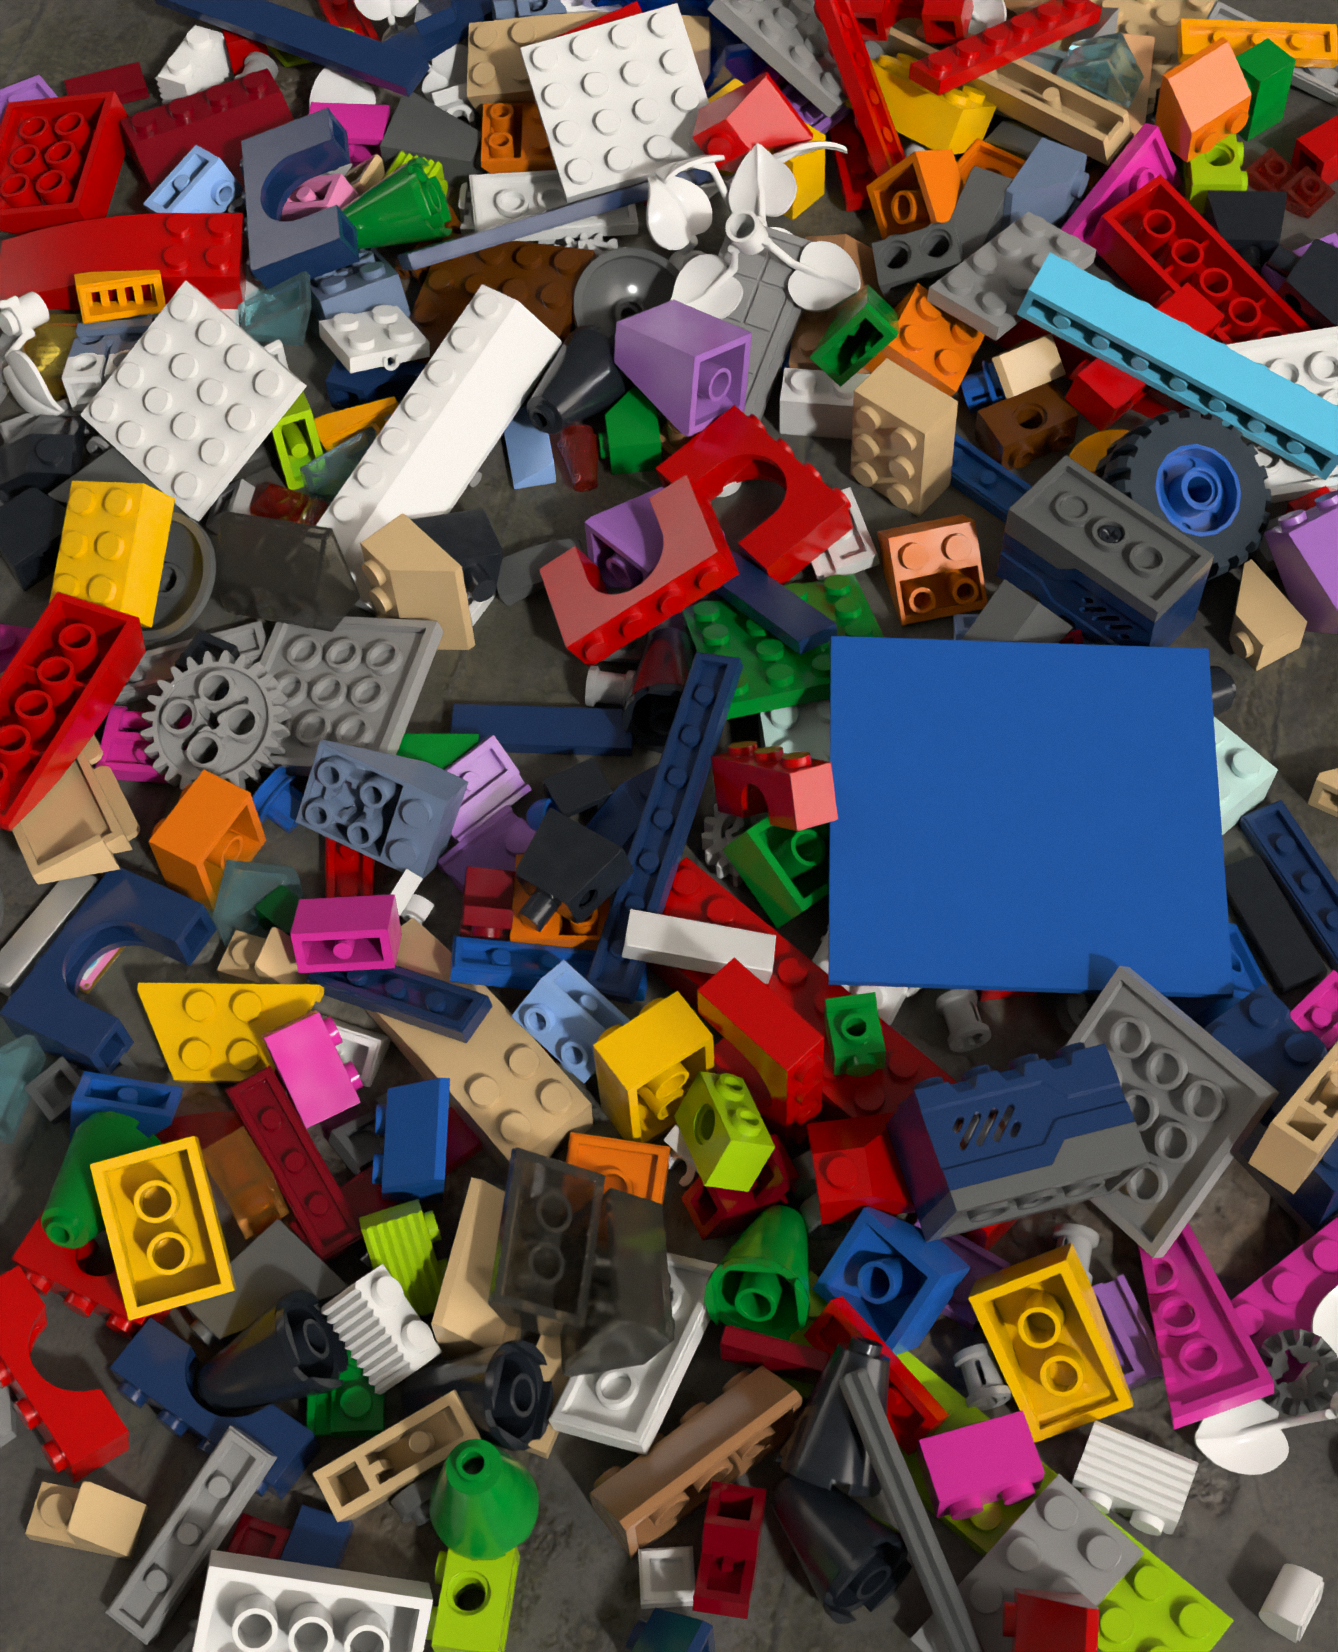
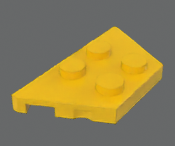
[137,983,324,1084]

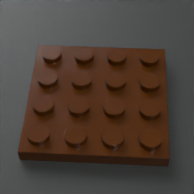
[409,233,597,395]

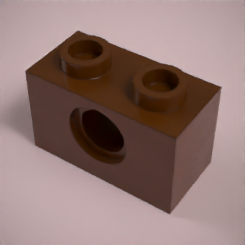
[975,380,1079,470]

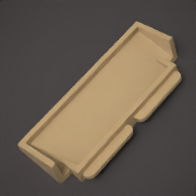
[0,671,140,885]

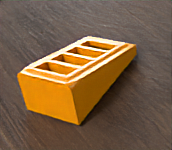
[74,270,166,324]
[314,396,399,465]

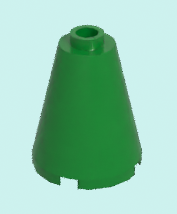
[341,156,452,250]
[41,1111,162,1249]
[704,1205,810,1341]
[429,1439,539,1561]

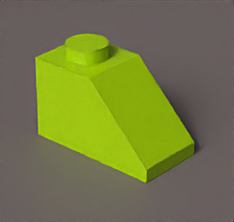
[270,391,330,491]

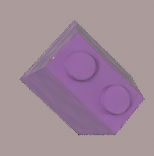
[614,300,752,437]
[585,487,725,589]
[1264,490,1338,634]

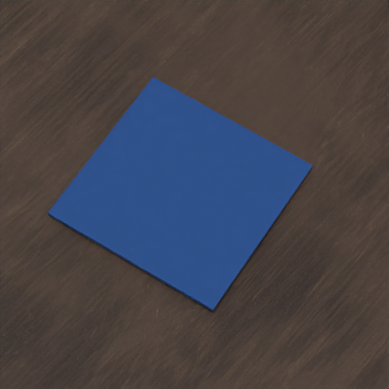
[828,636,1234,999]

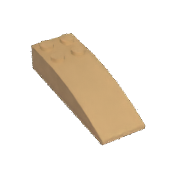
[467,12,711,118]
[365,918,593,1186]

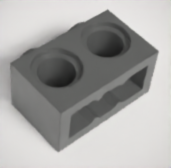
[872,220,965,306]

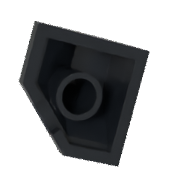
[0,415,86,496]

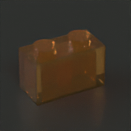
[202,1127,289,1239]

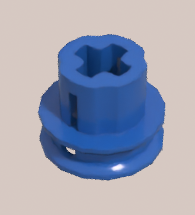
[961,360,1006,414]
[252,765,304,834]

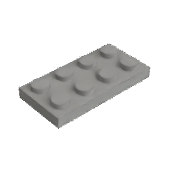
[927,211,1097,341]
[910,1473,1144,1652]

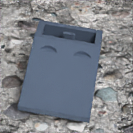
[299,248,411,322]
[296,740,469,880]

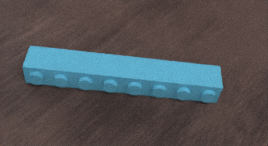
[1016,252,1338,480]

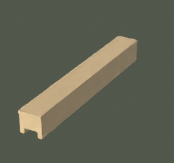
[875,18,1134,166]

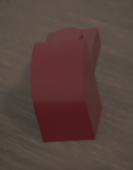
[459,866,515,942]
[681,1134,800,1241]
[692,1481,766,1619]

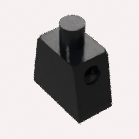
[1203,190,1287,275]
[1265,239,1338,330]
[0,488,67,592]
[410,508,503,602]
[515,808,634,932]

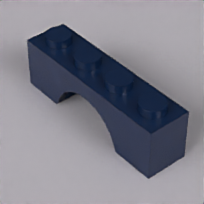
[325,357,427,410]
[109,1317,321,1501]

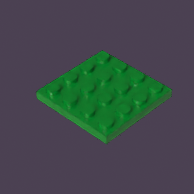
[682,574,884,720]

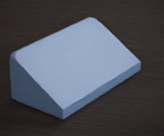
[504,405,556,489]

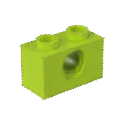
[1181,134,1248,214]
[674,1071,775,1192]
[426,1546,520,1652]

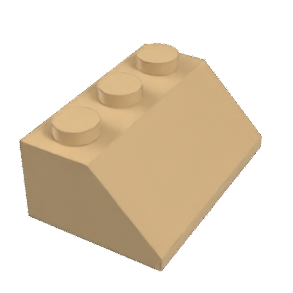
[360,513,475,650]
[431,1177,546,1361]

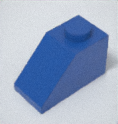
[69,1071,183,1143]

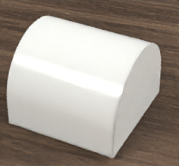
[1259,1564,1324,1643]

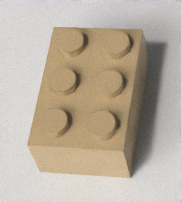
[850,358,958,517]

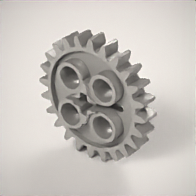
[141,650,292,790]

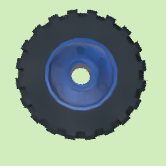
[1095,409,1272,582]

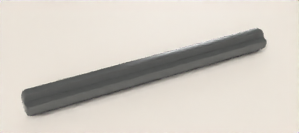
[839,1368,984,1652]

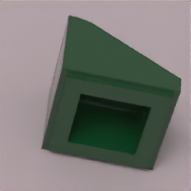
[255,884,300,936]

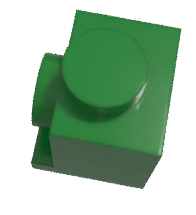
[824,992,886,1077]

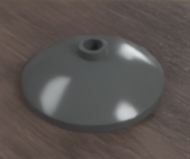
[572,247,680,338]
[141,512,216,642]

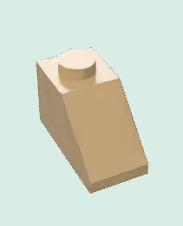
[1229,559,1307,671]

